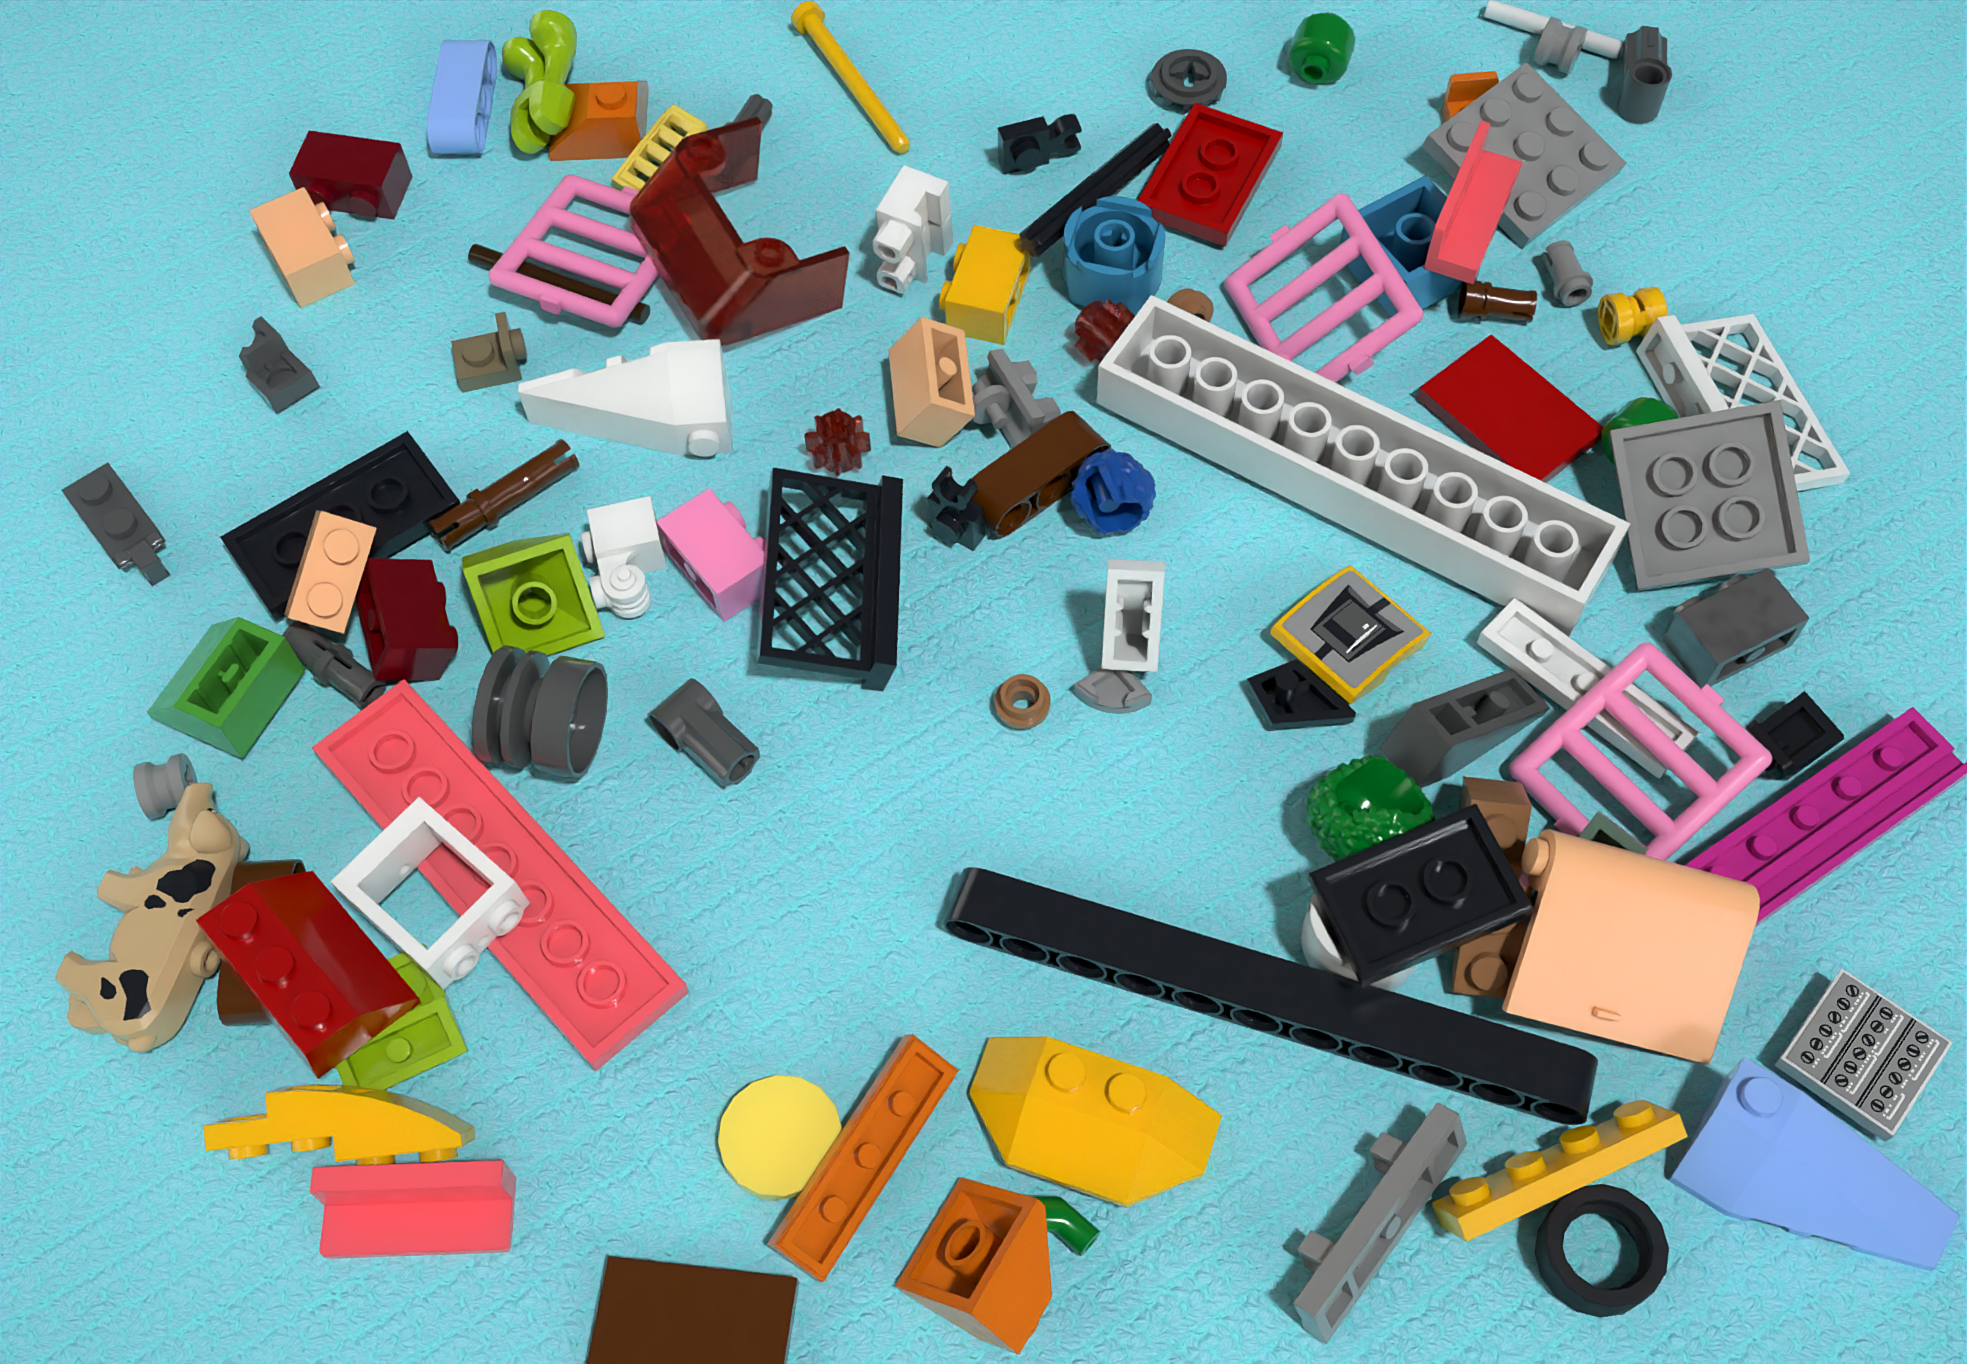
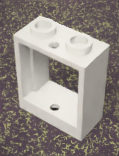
[330,797,530,990]

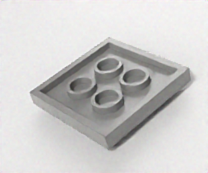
[1422,62,1627,249]
[1609,400,1810,592]

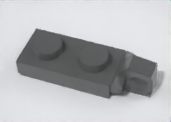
[61,462,170,586]

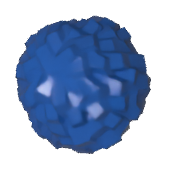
[1069,449,1156,535]

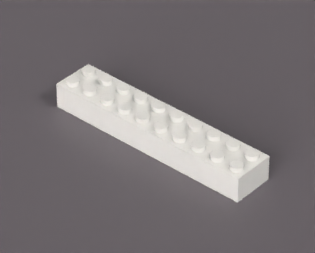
[1096,295,1631,637]

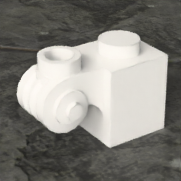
[581,496,668,618]

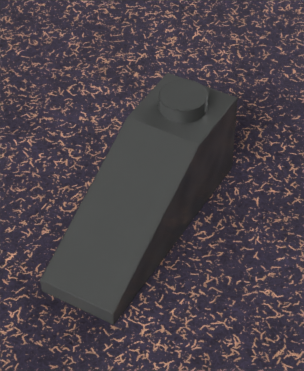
[1378,669,1550,788]

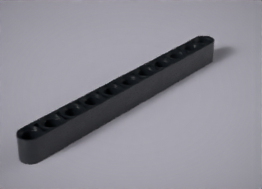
[943,867,1598,1125]

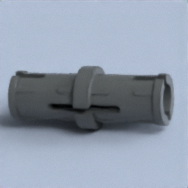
[282,621,386,709]

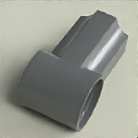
[1616,26,1672,123]
[647,678,760,788]

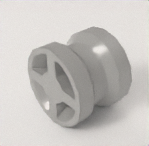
[1533,16,1588,74]
[133,753,198,819]

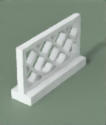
[1636,314,1851,491]

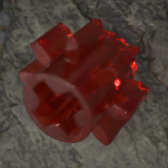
[1074,299,1135,363]
[804,408,871,476]

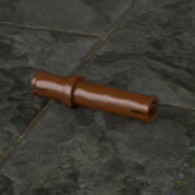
[427,439,580,552]

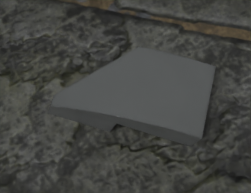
[239,316,320,413]

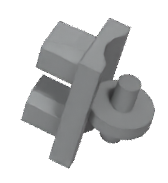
[972,349,1061,448]

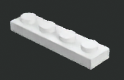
[1477,598,1699,780]

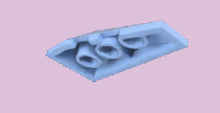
[1668,1057,1960,1271]

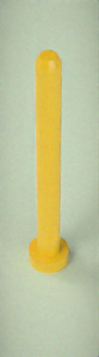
[791,1,910,154]

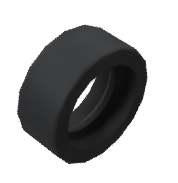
[1534,1184,1669,1318]

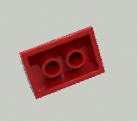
[196,871,421,1079]

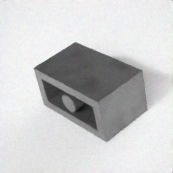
[1662,568,1810,689]

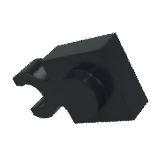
[997,114,1082,175]
[927,466,985,551]

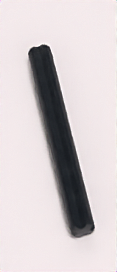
[1019,123,1171,257]

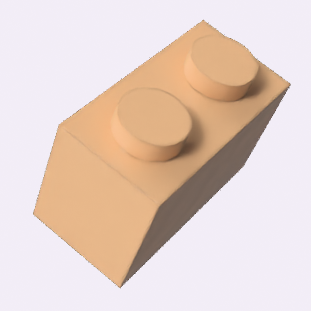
[249,187,355,308]
[888,317,975,448]
[284,510,377,634]

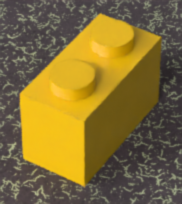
[939,225,1031,345]

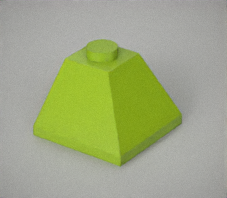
[462,533,605,656]

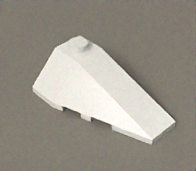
[518,339,733,457]

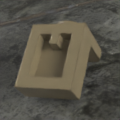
[451,312,528,393]

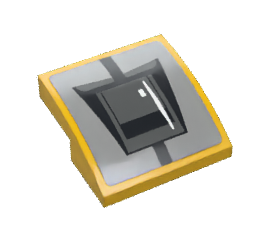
[1269,565,1432,705]

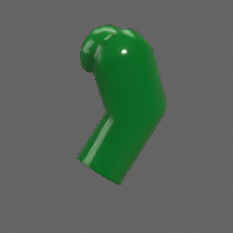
[1030,1196,1101,1256]

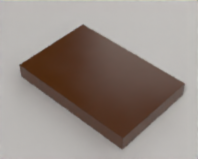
[587,1256,799,1364]

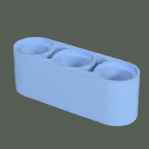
[427,40,497,154]

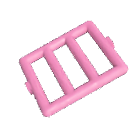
[488,174,694,328]
[1224,193,1423,383]
[1509,642,1772,861]

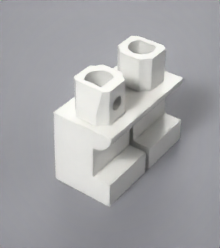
[872,165,953,294]

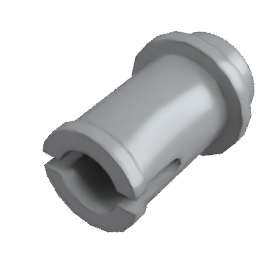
[1541,240,1593,306]

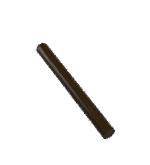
[468,244,650,324]

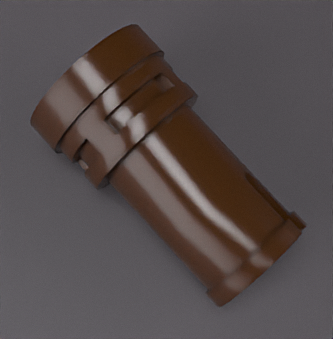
[1458,279,1537,323]

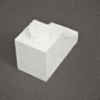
[1101,559,1165,672]

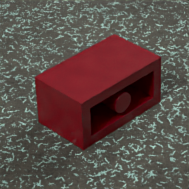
[289,130,413,220]
[355,558,458,681]

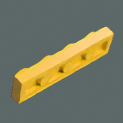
[1432,1100,1688,1242]

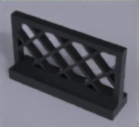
[757,467,903,691]

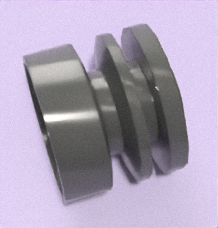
[472,645,608,779]

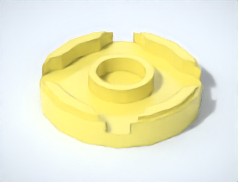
[718,1075,842,1201]

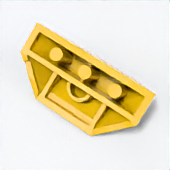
[969,1036,1222,1208]

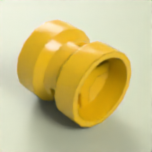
[1598,286,1668,345]

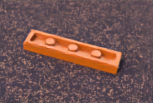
[767,1034,959,1282]

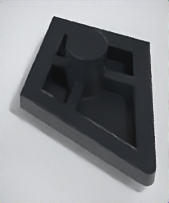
[1246,659,1356,729]

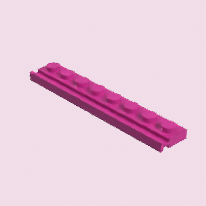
[1684,707,1967,927]

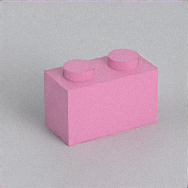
[656,488,777,622]

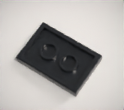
[1309,804,1534,988]

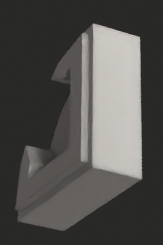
[1073,667,1152,714]

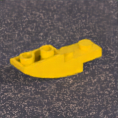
[203,1084,475,1166]

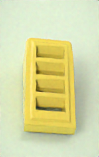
[611,104,712,202]

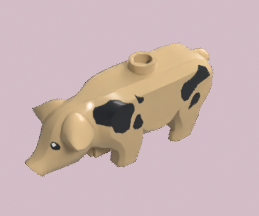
[55,782,249,1052]

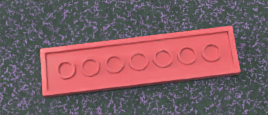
[312,679,689,1072]

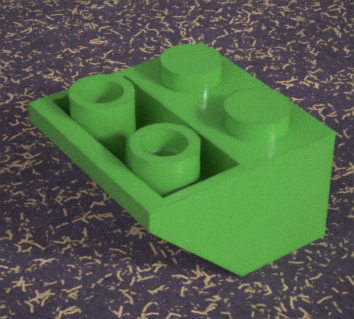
[147,617,306,759]

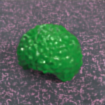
[1306,755,1435,862]

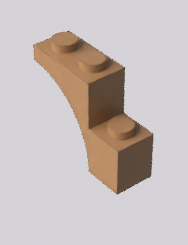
[1450,776,1533,999]

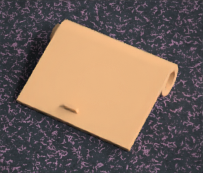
[1502,829,1760,1065]

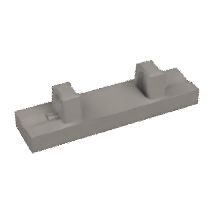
[1293,1102,1467,1344]

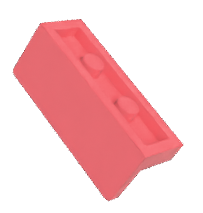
[1424,120,1522,284]
[310,1160,517,1259]

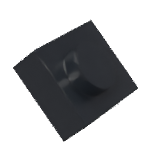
[1746,691,1844,780]

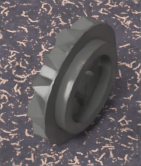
[1151,49,1227,112]

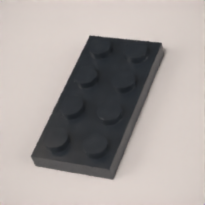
[220,431,460,621]

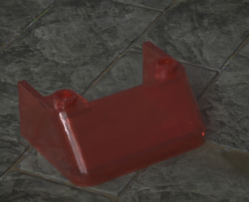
[629,116,850,346]

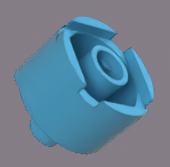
[1063,196,1165,316]

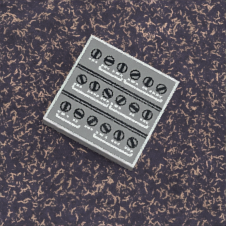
[1774,968,1953,1142]

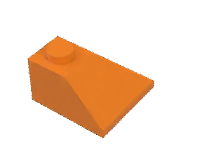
[549,81,649,161]
[895,1177,1052,1355]

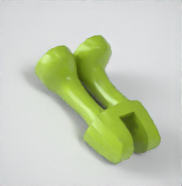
[502,10,577,154]

